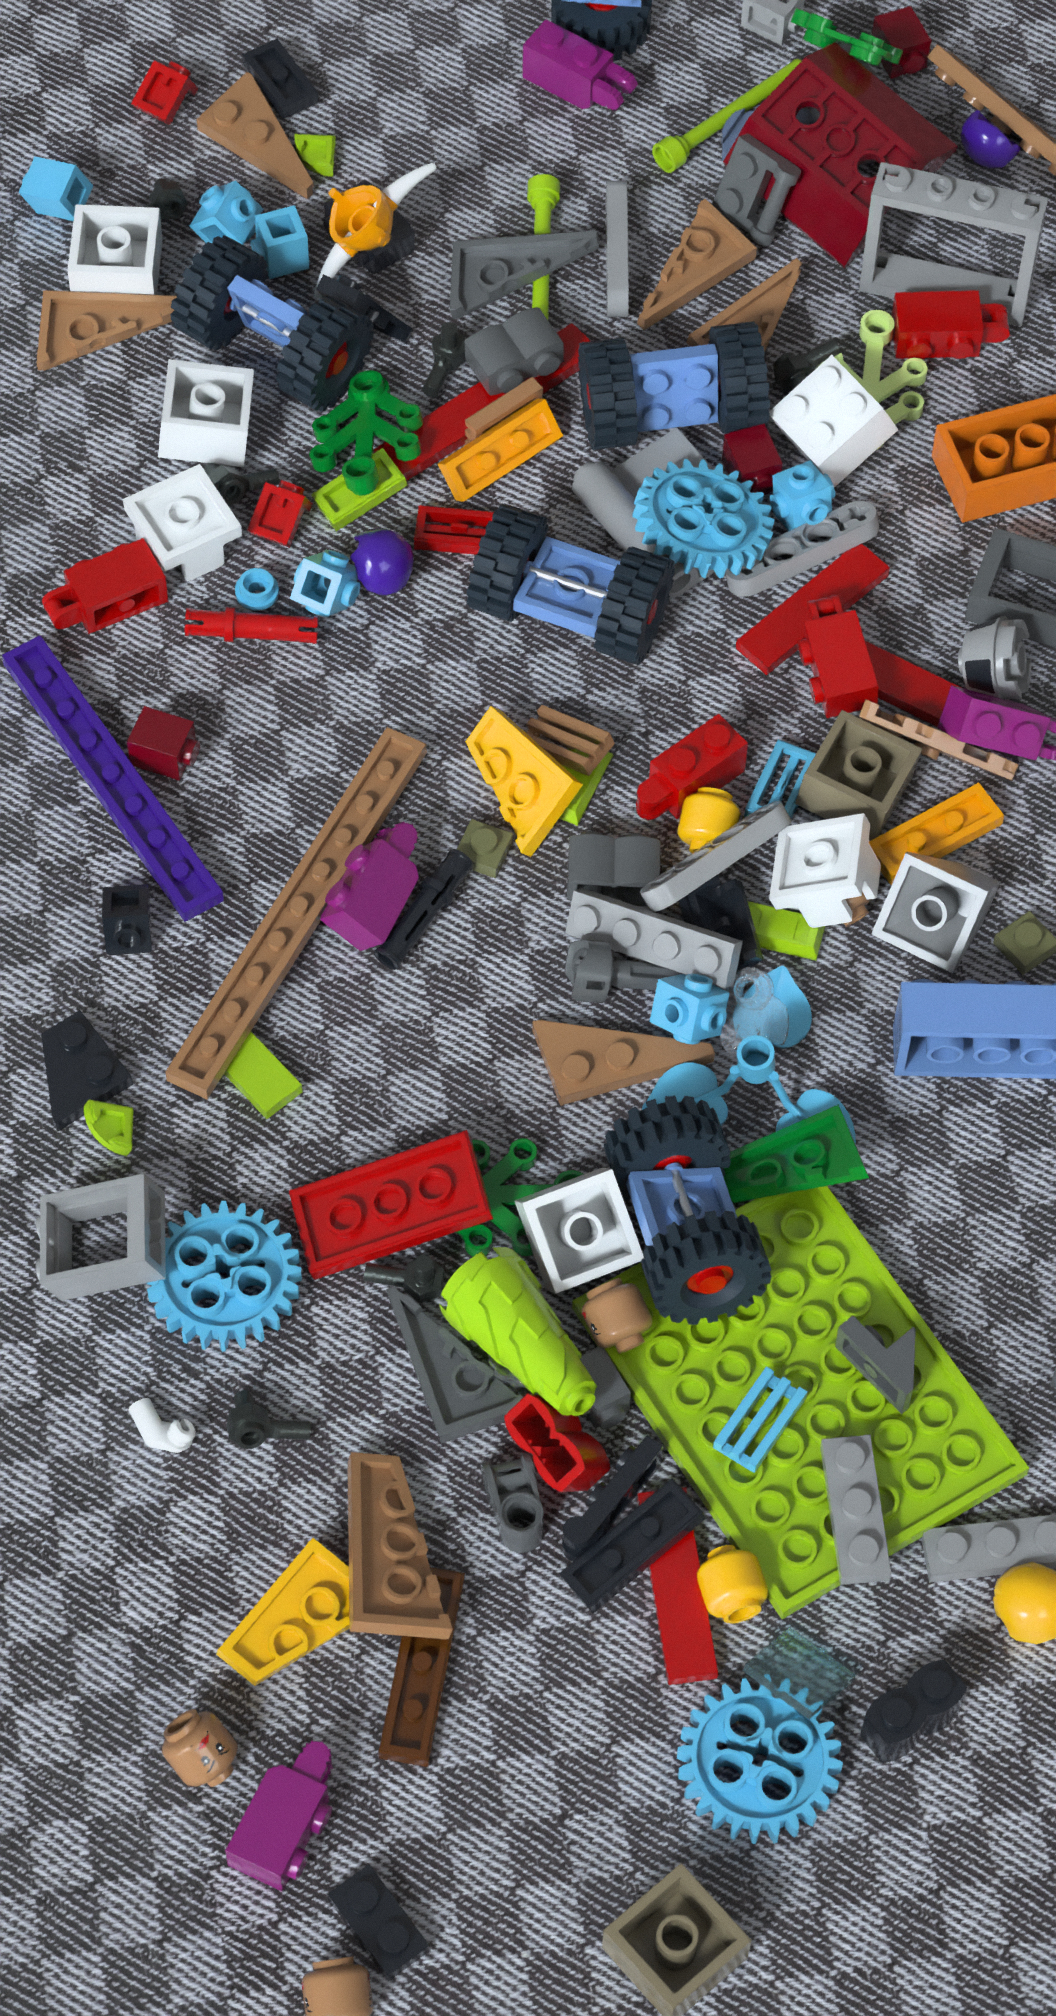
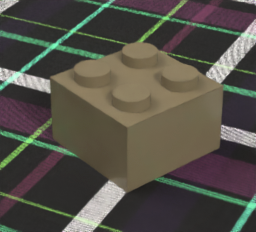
[795,710,922,841]
[602,1863,752,2016]

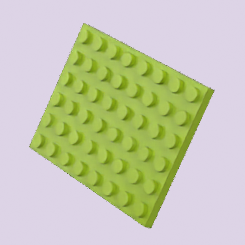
[572,1186,1029,1619]

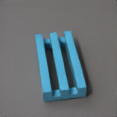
[744,739,816,820]
[713,1366,808,1473]

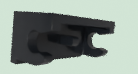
[678,875,764,976]

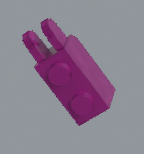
[522,19,638,111]
[937,685,1056,761]
[320,822,419,951]
[225,1740,333,1892]

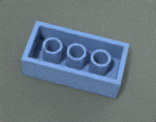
[893,979,1056,1079]

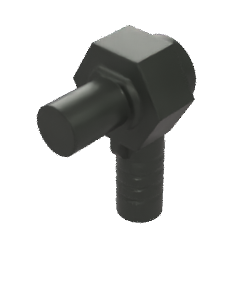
[143,178,189,219]
[422,322,466,398]
[773,338,841,392]
[203,463,279,506]
[364,1255,445,1303]
[227,1390,311,1449]

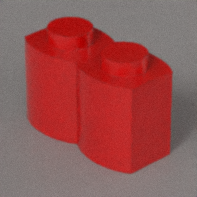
[504,1394,611,1492]

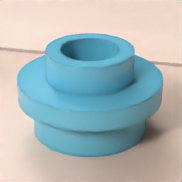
[235,568,279,611]

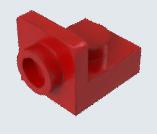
[131,60,199,125]
[247,480,313,548]

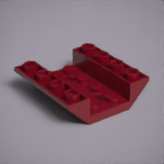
[723,42,958,269]

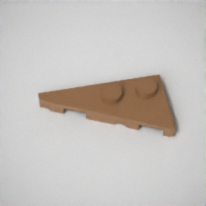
[197,72,314,200]
[637,199,757,330]
[686,258,802,351]
[36,290,177,371]
[859,700,1019,781]
[532,1020,715,1106]

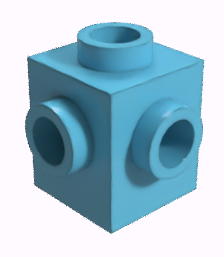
[189,180,263,245]
[770,460,835,531]
[290,550,360,617]
[650,973,730,1044]

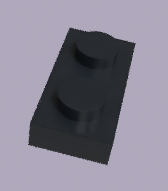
[242,39,318,119]
[327,1864,430,1982]

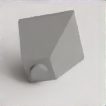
[871,852,1000,973]

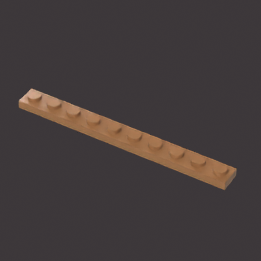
[165,727,427,1100]

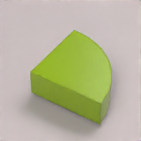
[295,134,336,177]
[84,1099,133,1156]

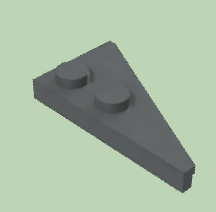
[450,230,599,319]
[386,1286,523,1444]

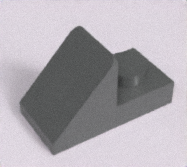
[835,1315,915,1414]

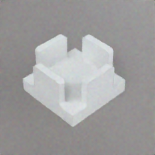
[123,464,242,581]
[769,813,881,928]

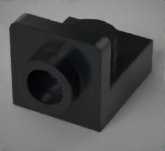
[102,884,152,955]

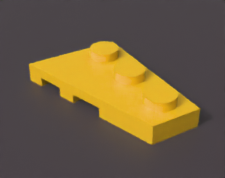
[465,706,583,857]
[216,1538,350,1686]

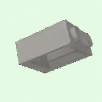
[36,1173,166,1301]

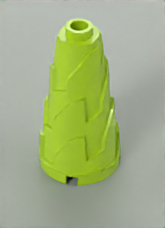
[439,1247,597,1416]

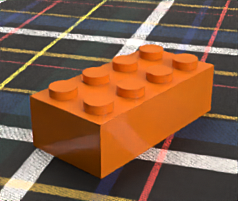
[931,394,1056,523]

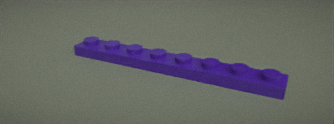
[2,635,224,922]

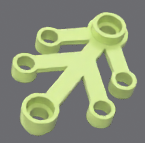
[817,310,928,449]

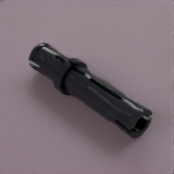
[374,849,474,970]

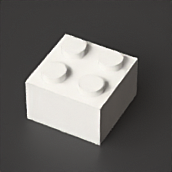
[68,204,163,295]
[769,355,898,487]
[158,359,254,467]
[514,1168,644,1294]

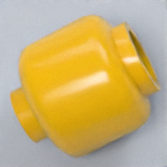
[677,787,741,853]
[697,1545,768,1624]

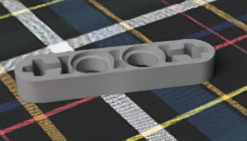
[605,180,629,317]
[725,501,879,597]
[640,800,792,912]

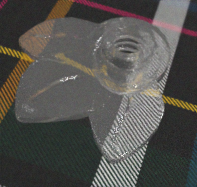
[720,967,789,1059]

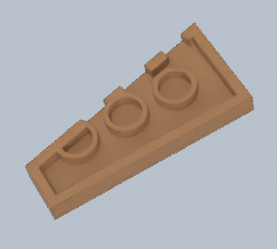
[347,1452,453,1640]

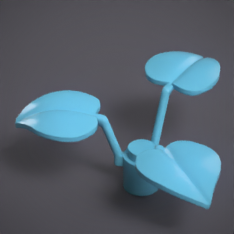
[642,966,856,1144]

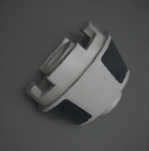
[958,615,1032,700]

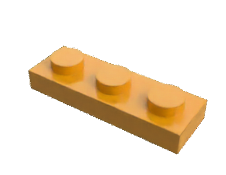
[437,398,563,502]
[869,782,1004,885]

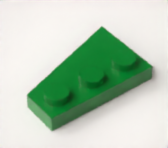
[723,1104,869,1203]

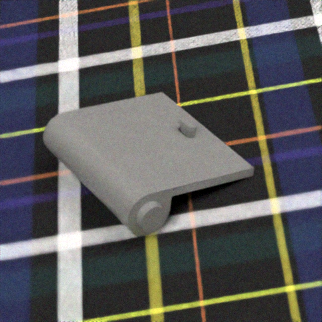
[572,427,714,599]

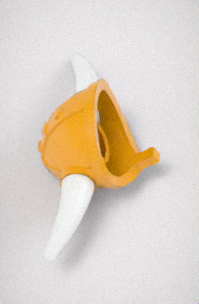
[314,163,436,298]

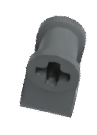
[480,1452,544,1553]

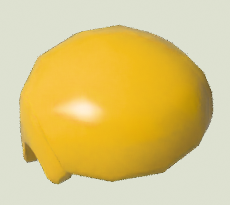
[993,1562,1056,1644]

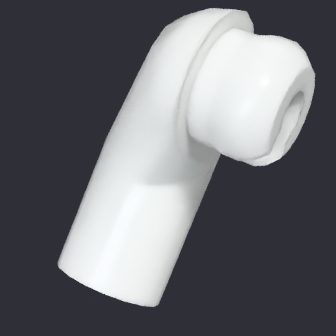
[129,1398,195,1453]

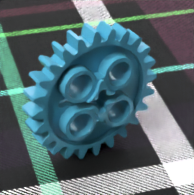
[632,459,774,578]
[147,1201,302,1352]
[677,1678,843,1844]

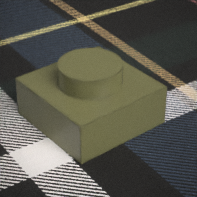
[457,819,513,879]
[993,911,1056,975]

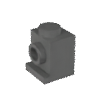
[579,1347,631,1430]

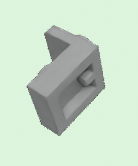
[741,0,806,45]

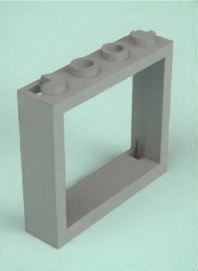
[859,162,1048,326]

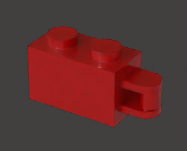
[892,290,1010,359]
[41,538,168,634]
[798,594,878,719]
[636,714,748,820]

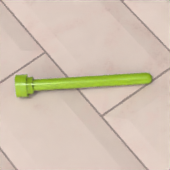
[652,59,802,173]
[527,174,560,320]

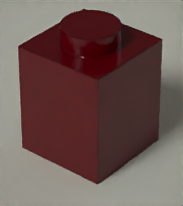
[872,6,931,79]
[722,424,783,495]
[127,706,200,781]

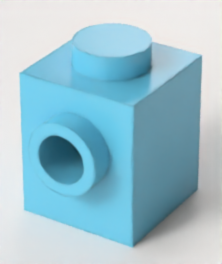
[19,157,93,221]
[251,205,309,279]

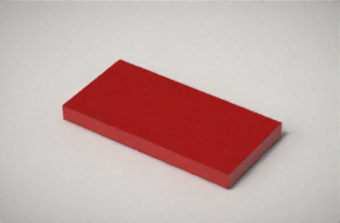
[289,1130,494,1280]

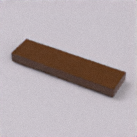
[378,1567,465,1767]

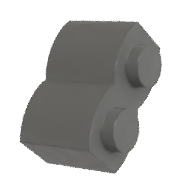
[464,307,564,395]
[567,831,660,906]

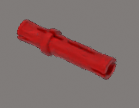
[185,607,318,644]

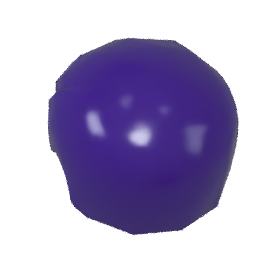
[961,110,1021,169]
[350,528,414,596]

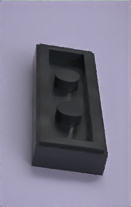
[559,1478,706,1614]

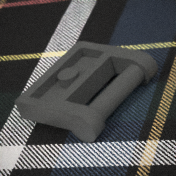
[712,133,801,246]

